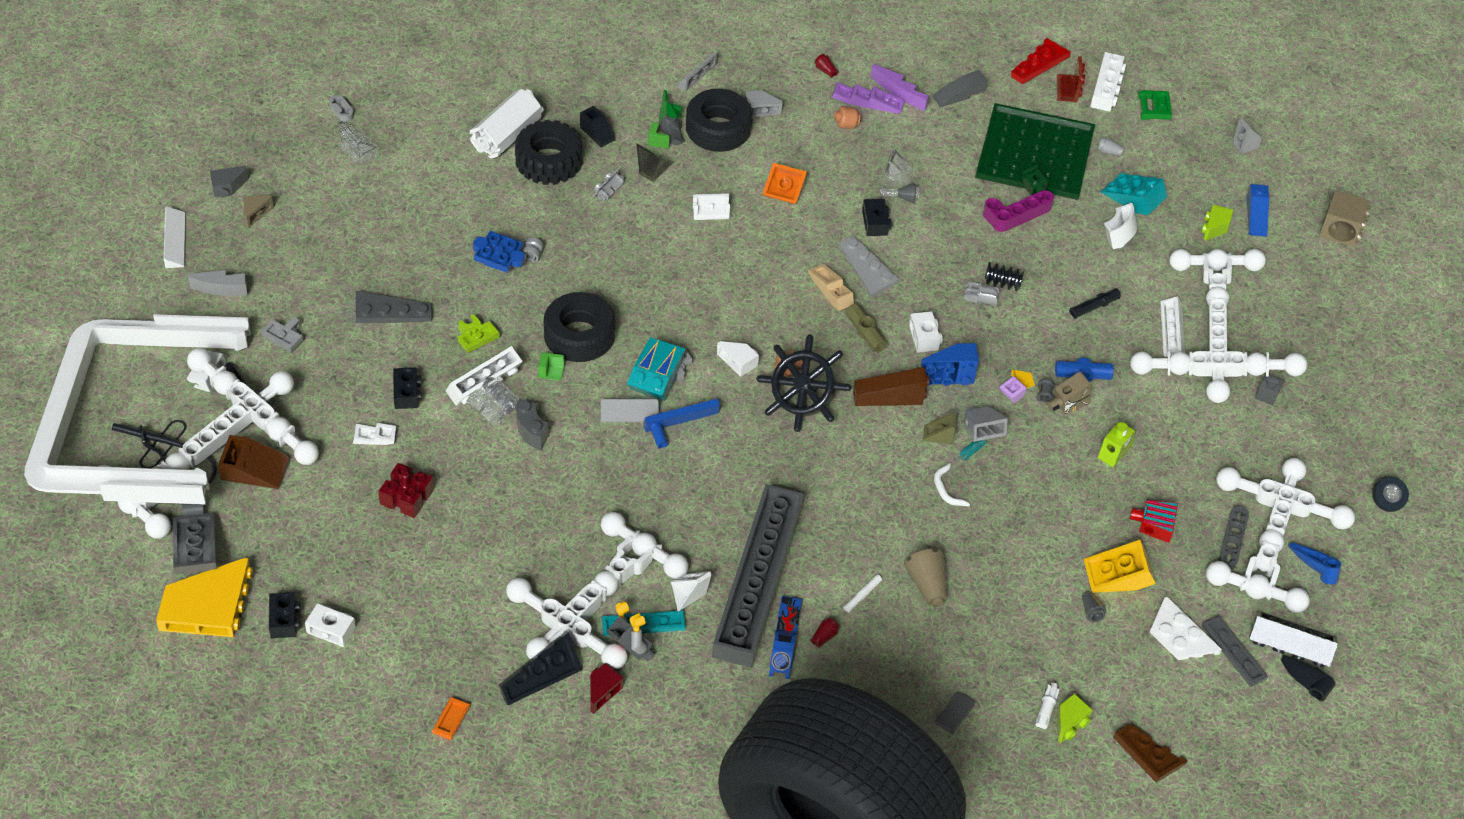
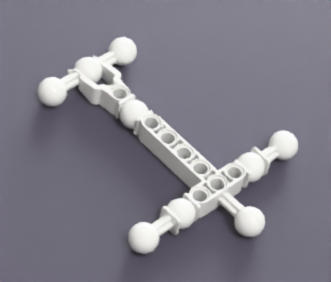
[1130,249,1308,403]
[98,348,319,539]

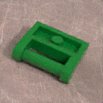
[1138,90,1172,120]

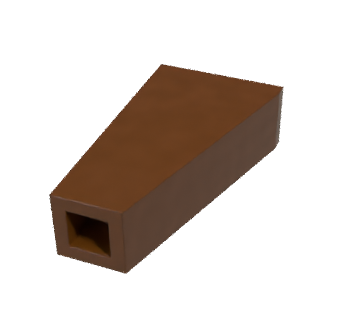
[853,367,929,406]

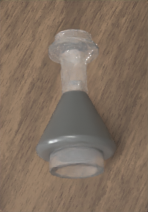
[880,183,920,203]

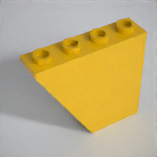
[156,558,253,637]

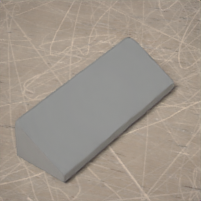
[676,52,717,91]
[601,399,658,422]

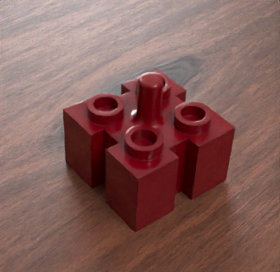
[378,463,434,518]

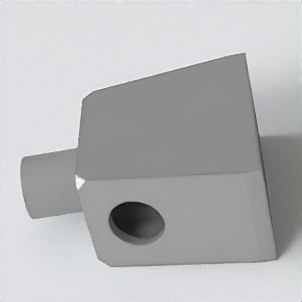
[964,406,1008,442]

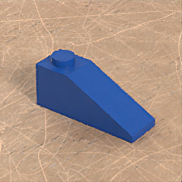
[1246,184,1269,237]

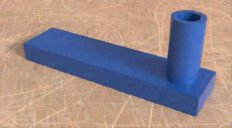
[643,399,720,449]

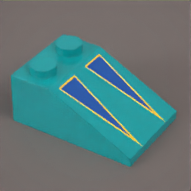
[627,337,686,401]

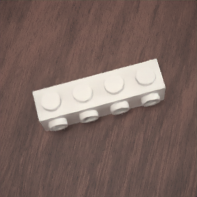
[1091,52,1126,111]
[446,346,523,406]

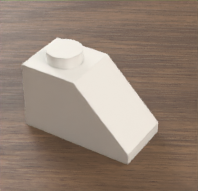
[717,341,759,377]

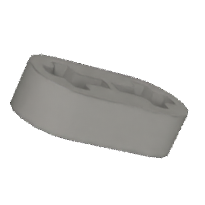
[329,95,354,122]

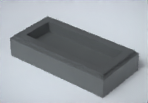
[935,691,975,735]

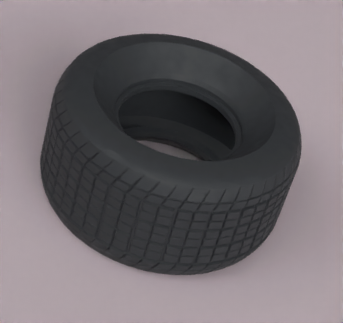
[718,678,966,819]

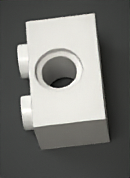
[909,312,943,353]
[305,603,356,647]

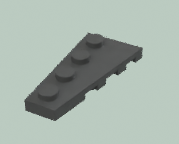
[356,291,431,323]

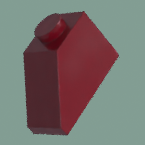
[590,663,623,714]

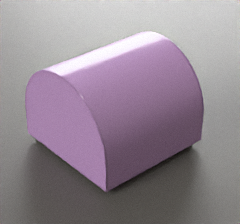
[999,376,1026,403]

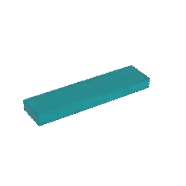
[602,610,686,636]

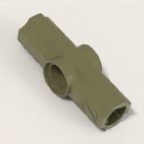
[845,303,888,353]

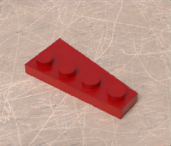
[1011,38,1071,84]

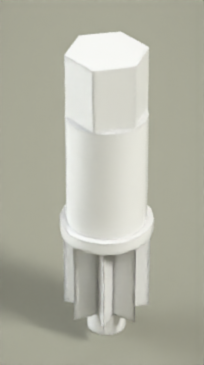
[1035,683,1060,729]

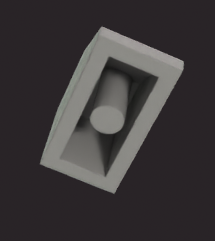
[744,90,782,117]
[1232,118,1262,154]

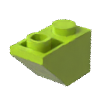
[1201,205,1233,240]
[1057,694,1093,743]

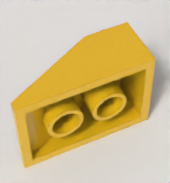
[1084,540,1156,593]

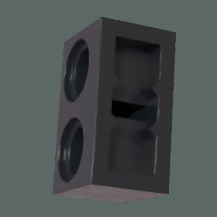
[393,367,422,409]
[269,592,300,639]

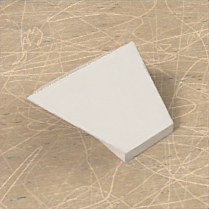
[671,571,711,612]

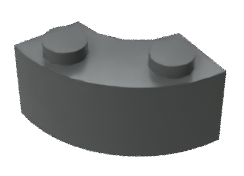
[516,398,548,451]

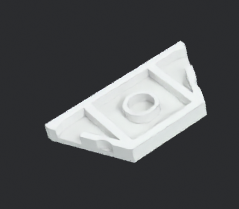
[1150,596,1222,660]

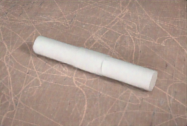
[843,575,882,613]

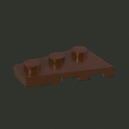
[1113,724,1188,783]

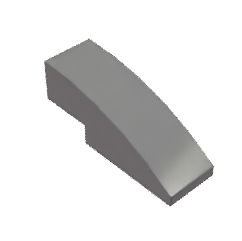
[188,270,248,296]

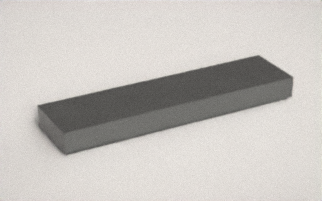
[1202,616,1268,687]

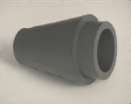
[1082,592,1105,623]

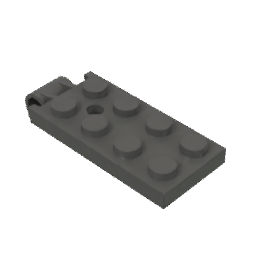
[173,503,217,574]

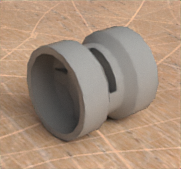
[522,237,543,263]

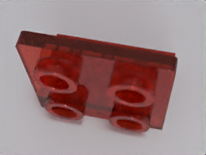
[1056,56,1085,102]

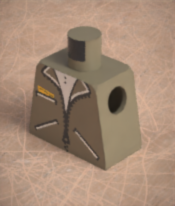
[1047,372,1091,415]

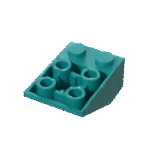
[1101,173,1168,215]

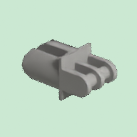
[964,280,1000,305]

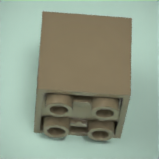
[1319,190,1371,247]

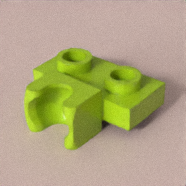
[457,315,500,353]

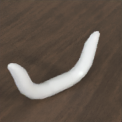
[934,463,970,506]

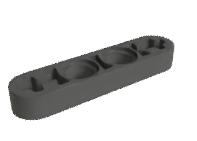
[1219,506,1249,570]

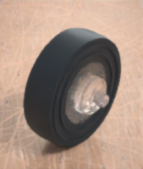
[1372,477,1409,512]

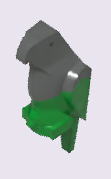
[659,90,685,145]

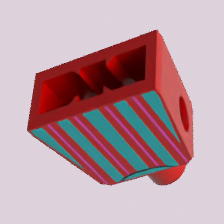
[1129,500,1178,543]

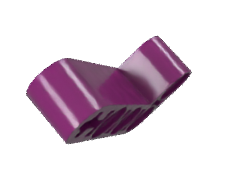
[983,190,1054,232]

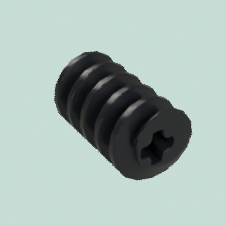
[985,262,1025,292]

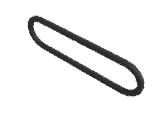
[139,420,187,469]

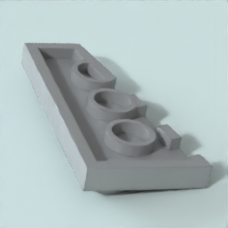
[839,235,899,298]

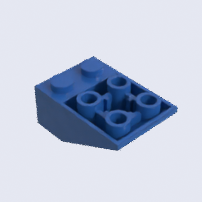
[921,343,979,386]

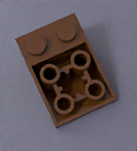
[218,435,290,489]

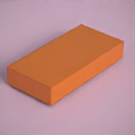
[432,697,470,740]

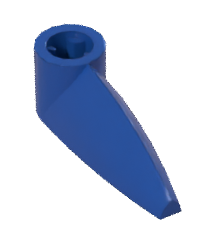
[1289,542,1341,584]

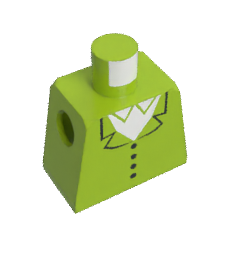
[1097,422,1135,468]

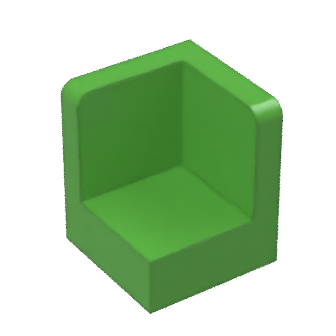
[648,122,670,149]
[538,352,564,380]

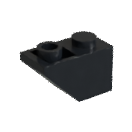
[580,106,615,147]

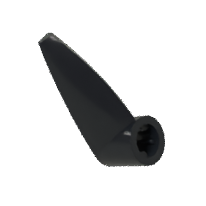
[1281,655,1336,701]

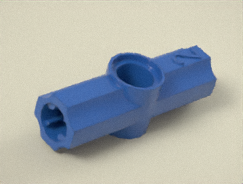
[1055,358,1114,382]

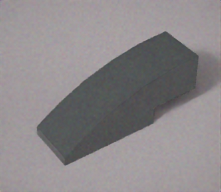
[932,70,987,108]

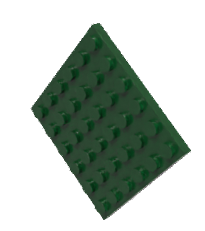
[975,103,1095,200]

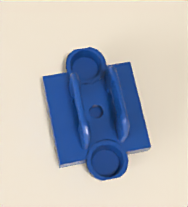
[472,230,525,273]

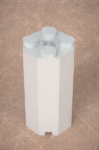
[470,89,544,159]

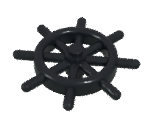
[756,334,852,432]

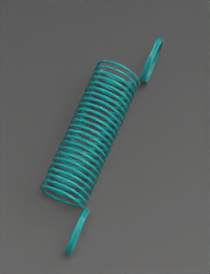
[954,440,986,460]

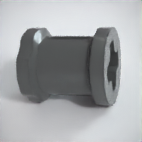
[1036,378,1055,403]

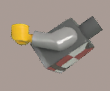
[606,601,655,661]

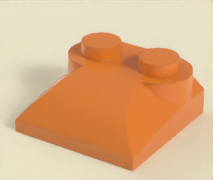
[762,163,807,204]

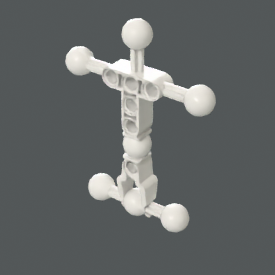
[1206,458,1355,613]
[506,512,689,670]

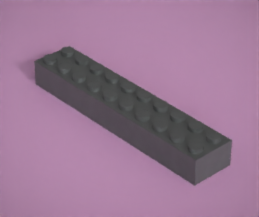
[712,484,804,668]

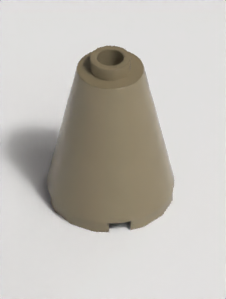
[904,548,947,607]

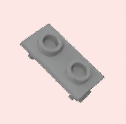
[592,168,624,202]

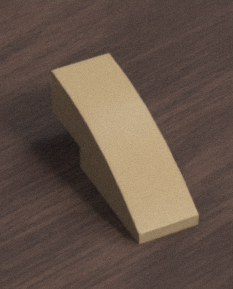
[808,264,854,311]

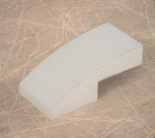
[353,423,396,445]

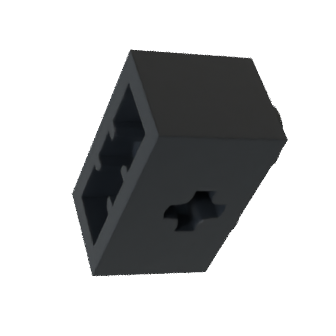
[862,199,892,236]

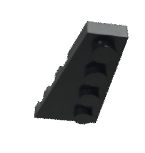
[499,631,582,705]

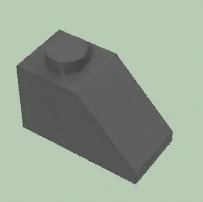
[210,166,248,197]
[1255,373,1285,406]

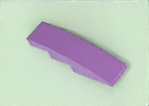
[871,64,929,111]
[832,82,904,114]

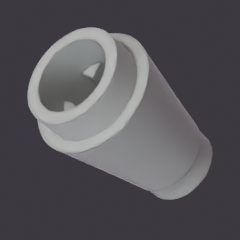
[1097,137,1124,156]

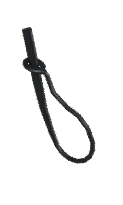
[112,423,217,484]

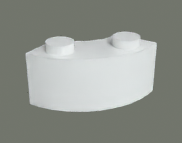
[1104,203,1137,250]

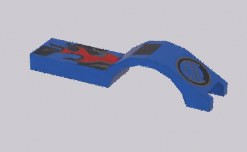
[769,596,802,679]

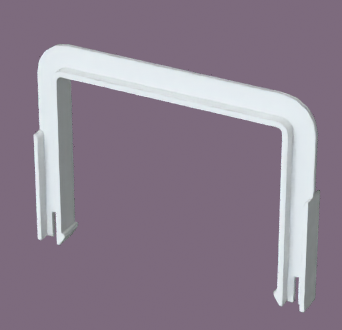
[24,314,251,504]

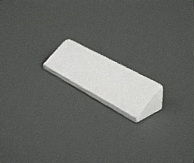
[164,207,185,268]
[1160,296,1185,357]

